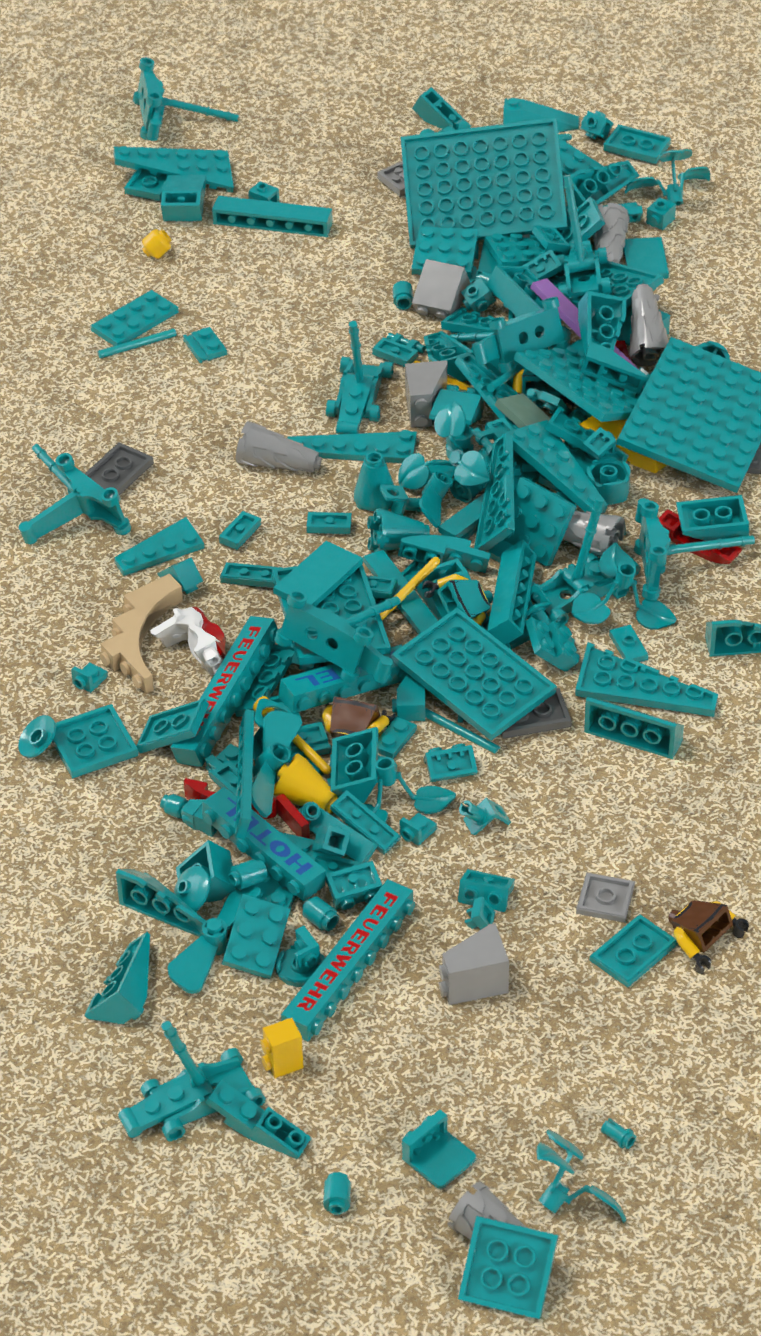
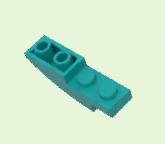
[398,535,491,573]
[205,1079,312,1159]

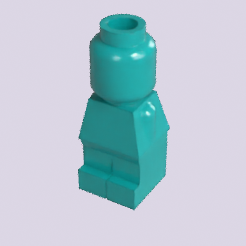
[160,794,217,837]

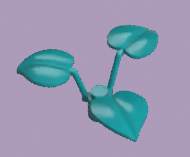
[624,149,711,206]
[398,401,491,490]
[571,542,677,630]
[348,755,456,830]
[537,1129,626,1223]

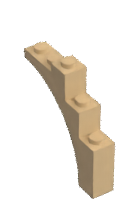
[100,574,183,694]

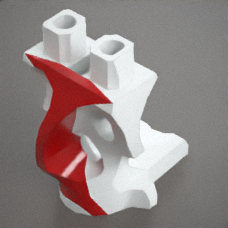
[150,607,227,676]

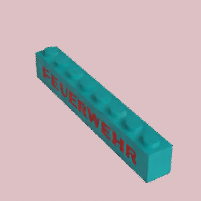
[170,616,278,767]
[281,879,415,1042]

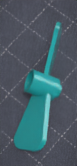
[419,460,456,528]
[252,711,302,818]
[168,886,261,994]

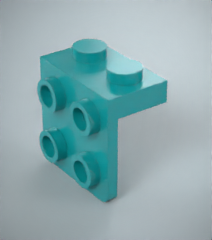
[402,1109,476,1189]

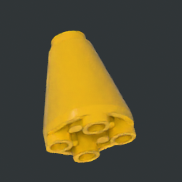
[274,753,338,815]

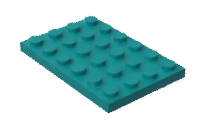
[548,255,664,309]
[514,347,640,422]
[272,564,391,665]
[391,608,557,741]

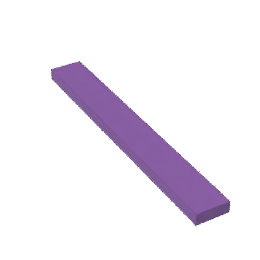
[530,278,638,369]

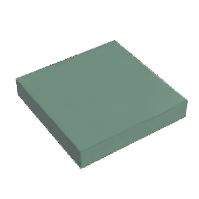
[495,393,551,428]

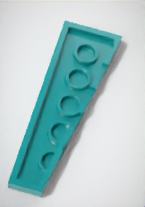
[287,430,417,463]

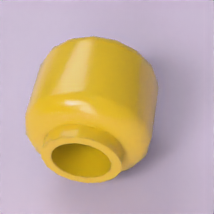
[142,229,172,259]

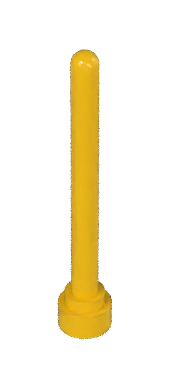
[380,557,440,621]
[253,696,331,775]

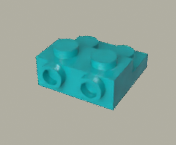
[525,616,580,672]

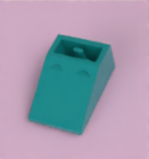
[161,175,206,221]
[417,558,488,621]

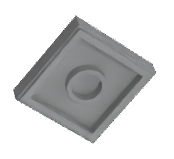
[576,872,635,923]

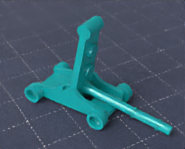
[19,444,131,544]

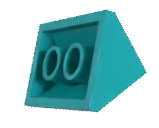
[331,727,379,803]

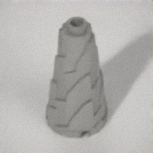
[592,203,629,264]
[629,284,669,366]
[236,421,322,472]
[563,511,625,557]
[447,1181,526,1239]

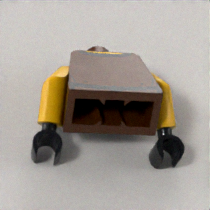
[322,696,396,739]
[668,900,749,974]

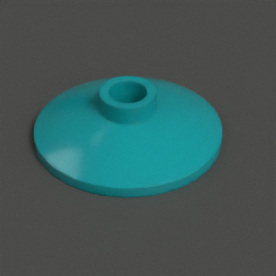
[18,715,56,758]
[174,866,210,912]

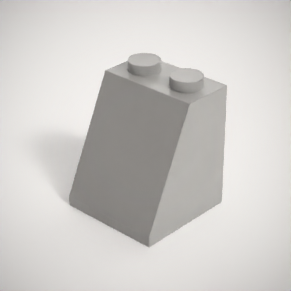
[412,259,470,319]
[405,361,447,428]
[439,923,509,1005]

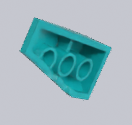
[503,98,579,133]
[566,160,640,207]
[578,291,626,355]
[423,331,475,382]
[705,620,761,657]
[116,869,206,937]
[84,932,150,1024]

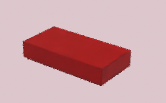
[276,794,310,839]

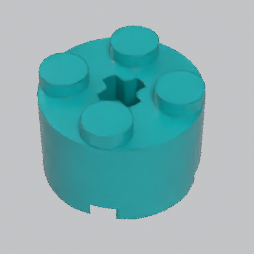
[587,456,631,505]

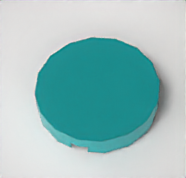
[276,945,325,987]

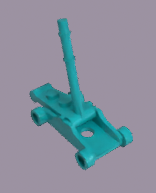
[133,57,239,141]
[556,175,612,299]
[449,297,569,373]
[326,321,394,434]
[531,497,641,625]
[634,498,755,601]
[274,590,400,684]
[118,1021,266,1142]

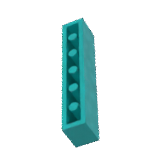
[212,196,333,237]
[487,540,537,645]

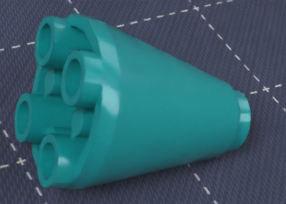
[354,451,396,511]
[367,508,430,552]

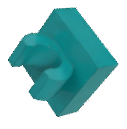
[465,897,495,930]

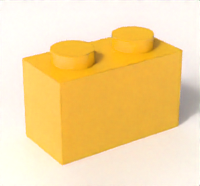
[260,1018,304,1078]

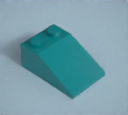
[429,384,484,425]
[676,495,749,541]

